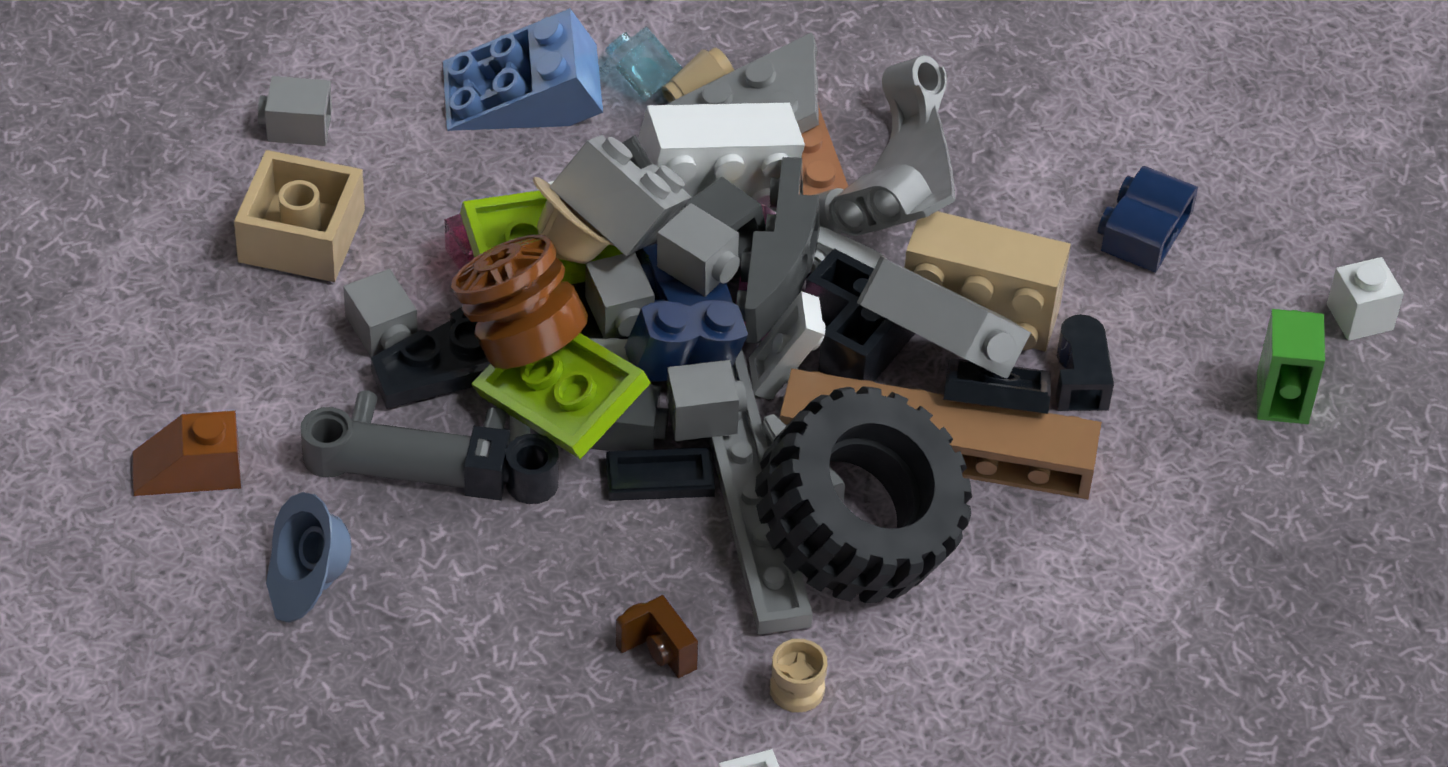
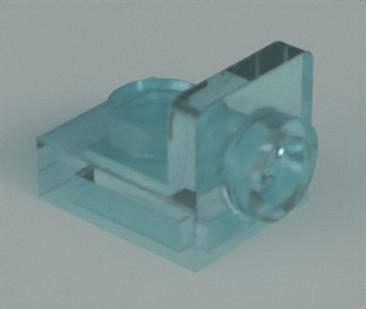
[599,26,682,102]

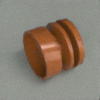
[451,234,588,369]

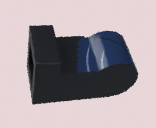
[1056,314,1114,411]

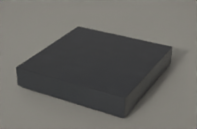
[943,358,1051,414]

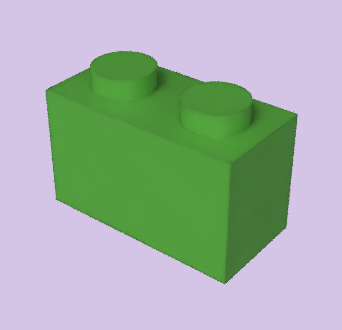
[1257,309,1325,424]

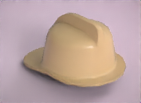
[533,177,614,264]

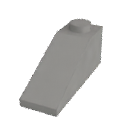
[857,256,1031,379]

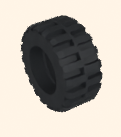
[755,386,972,603]

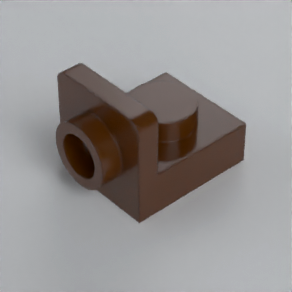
[616,595,698,679]

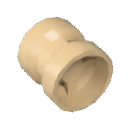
[770,639,828,712]

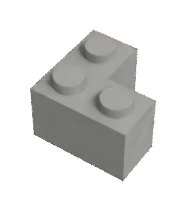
[550,135,692,256]

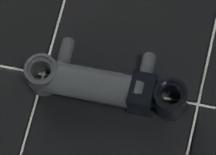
[301,390,559,504]

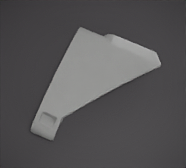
[814,55,955,236]

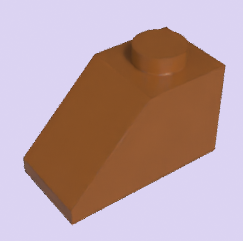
[132,410,241,496]

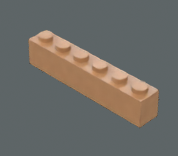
[780,368,1102,499]

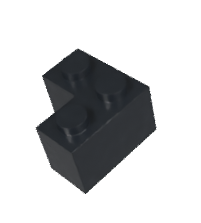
[805,248,916,382]

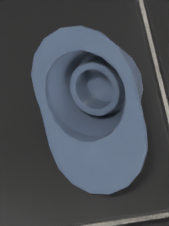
[266,492,352,623]

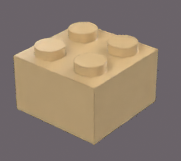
[234,150,365,282]

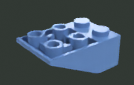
[443,8,603,131]

